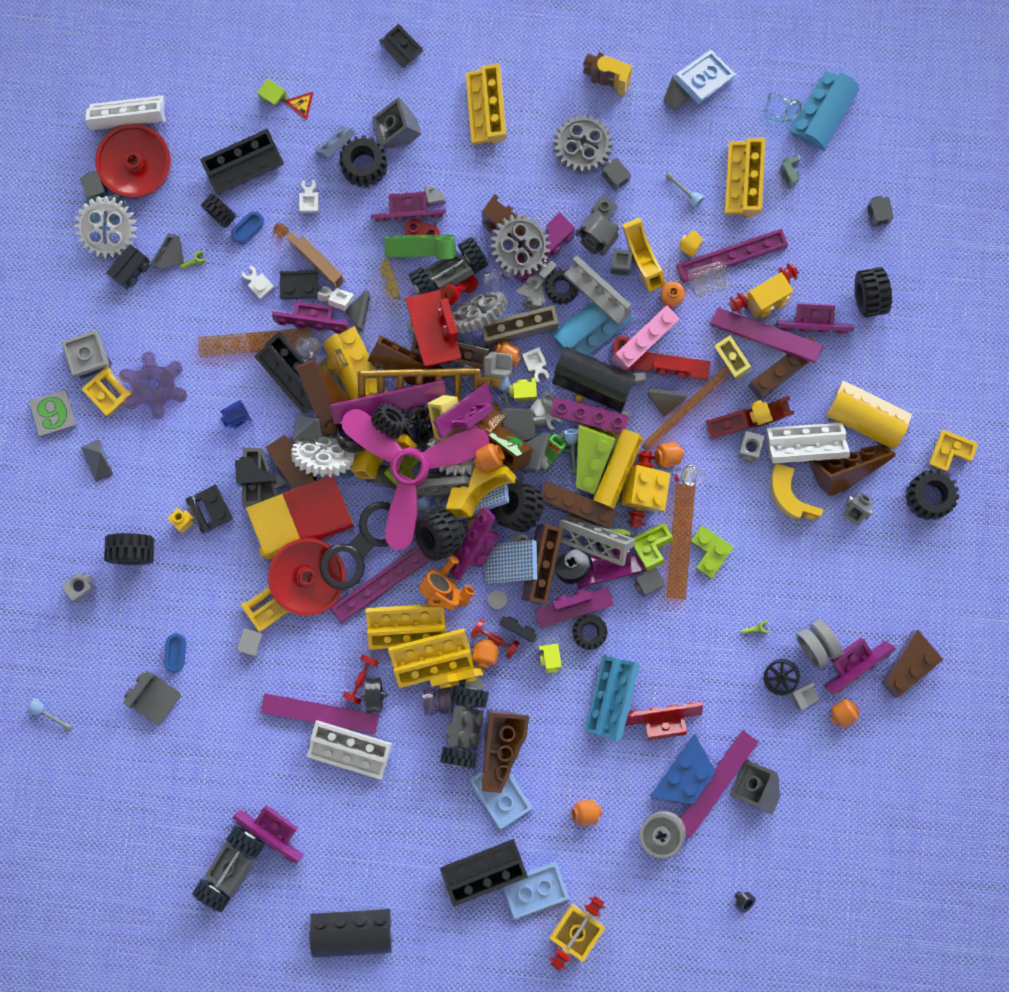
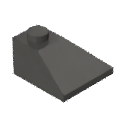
[372,97,422,148]
[517,433,550,473]
[730,760,780,815]

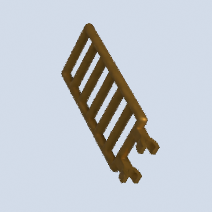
[357,368,501,424]

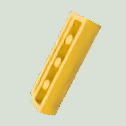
[465,63,507,145]
[725,138,766,217]
[323,326,388,400]
[826,381,912,450]
[593,429,644,509]
[366,604,446,650]
[388,628,474,688]

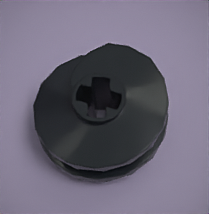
[555,549,590,584]

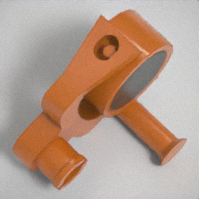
[419,555,475,610]

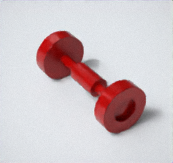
[440,275,479,305]
[470,619,520,659]
[342,654,379,705]

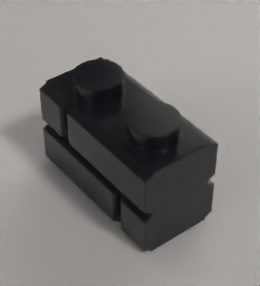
[106,244,150,290]

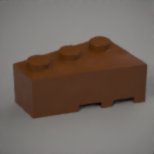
[482,194,536,253]

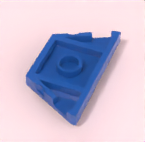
[650,734,716,805]

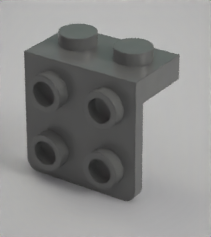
[123,671,181,725]

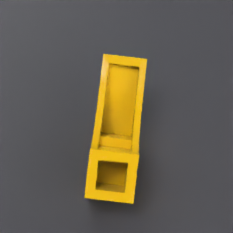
[622,218,666,292]
[446,466,516,518]

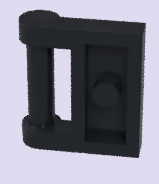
[185,484,233,534]

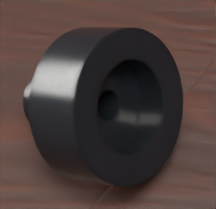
[734,891,756,913]

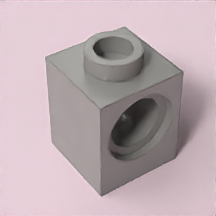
[738,431,765,462]
[61,572,96,603]

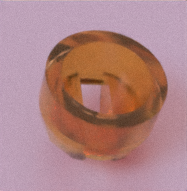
[273,222,289,239]

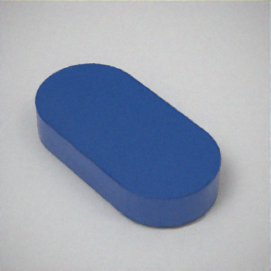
[231,211,264,244]
[164,633,187,672]

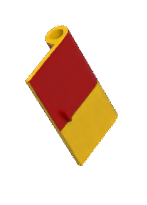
[246,474,354,560]

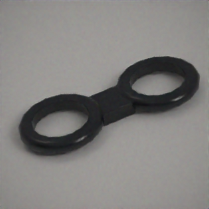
[319,501,391,590]

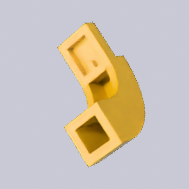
[350,434,417,479]
[770,463,823,521]

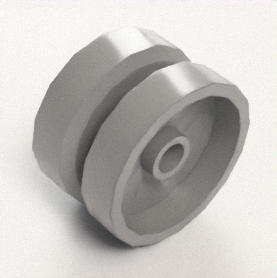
[795,619,844,670]
[640,810,686,858]

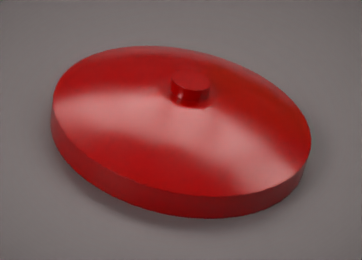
[95,124,172,199]
[267,538,346,616]

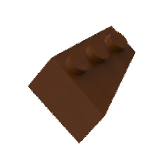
[881,629,944,698]

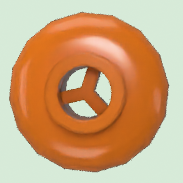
[660,282,685,309]
[492,340,521,366]
[654,442,684,468]
[474,444,504,472]
[472,639,499,670]
[830,699,860,728]
[571,799,602,827]

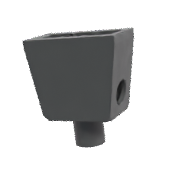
[501,407,546,441]

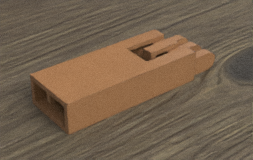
[287,232,345,289]

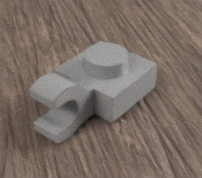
[526,260,557,292]

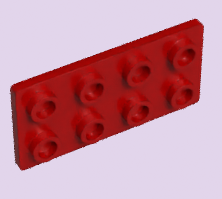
[405,290,461,367]

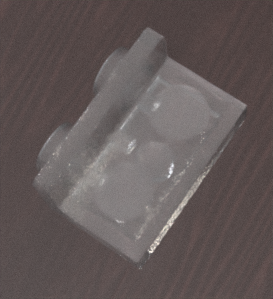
[688,260,732,297]

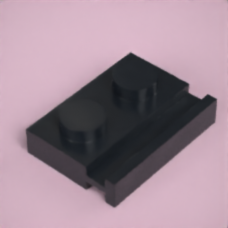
[379,23,424,69]
[280,270,318,300]
[499,616,537,643]

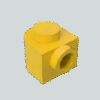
[679,231,703,258]
[750,400,773,425]
[167,508,194,534]

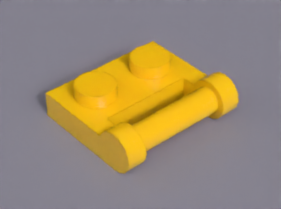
[82,367,133,417]
[240,586,289,633]

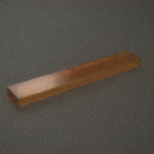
[198,328,313,357]
[642,366,730,451]
[666,483,695,600]

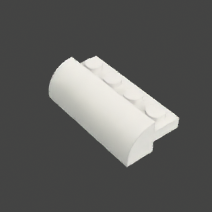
[85,96,166,131]
[766,422,850,463]
[307,721,392,780]

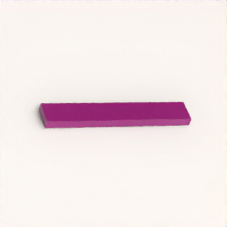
[676,228,788,283]
[710,307,823,364]
[330,380,447,424]
[331,546,432,623]
[260,693,380,734]
[680,730,759,838]

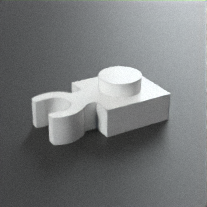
[299,180,319,213]
[242,266,275,300]
[318,286,353,311]
[522,347,549,384]
[530,399,561,431]

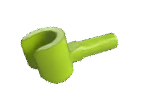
[180,251,206,269]
[742,621,771,634]

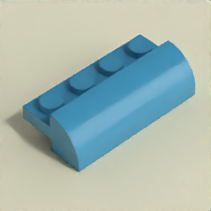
[790,71,860,150]
[550,302,634,356]
[584,656,640,741]

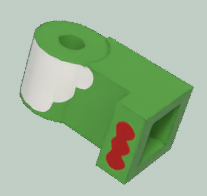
[541,433,568,471]

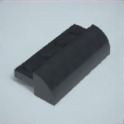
[200,128,284,195]
[254,331,312,414]
[552,347,636,413]
[440,838,528,907]
[309,909,392,958]

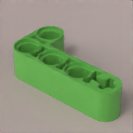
[383,235,457,259]

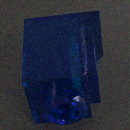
[220,400,254,429]

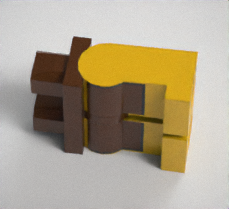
[583,52,633,97]

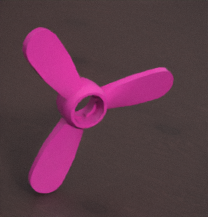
[342,409,489,550]

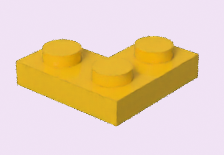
[928,429,979,473]
[430,667,483,689]

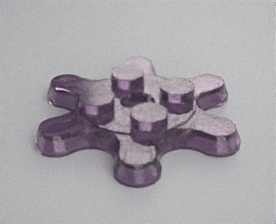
[119,351,188,419]

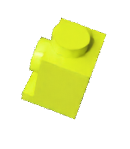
[509,378,537,402]
[539,644,562,673]

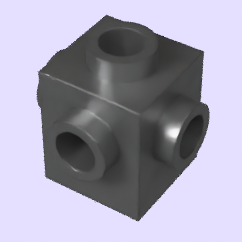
[843,492,874,526]

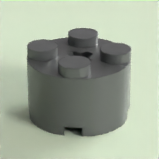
[575,211,619,256]

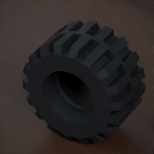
[339,135,388,188]
[854,267,892,318]
[906,469,959,520]
[493,480,544,532]
[415,508,462,561]
[104,533,155,565]

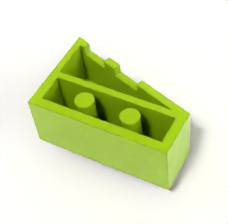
[576,424,615,494]

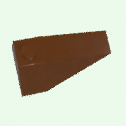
[296,359,351,437]
[809,445,895,496]
[481,709,529,793]

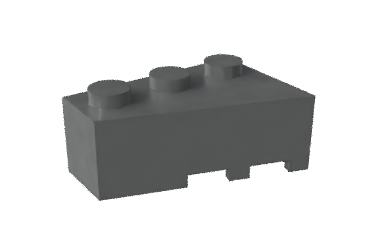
[242,448,277,508]

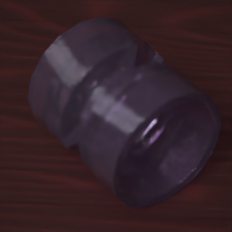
[423,688,452,715]

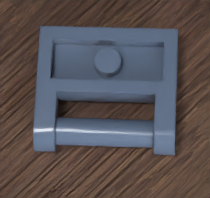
[314,125,355,158]

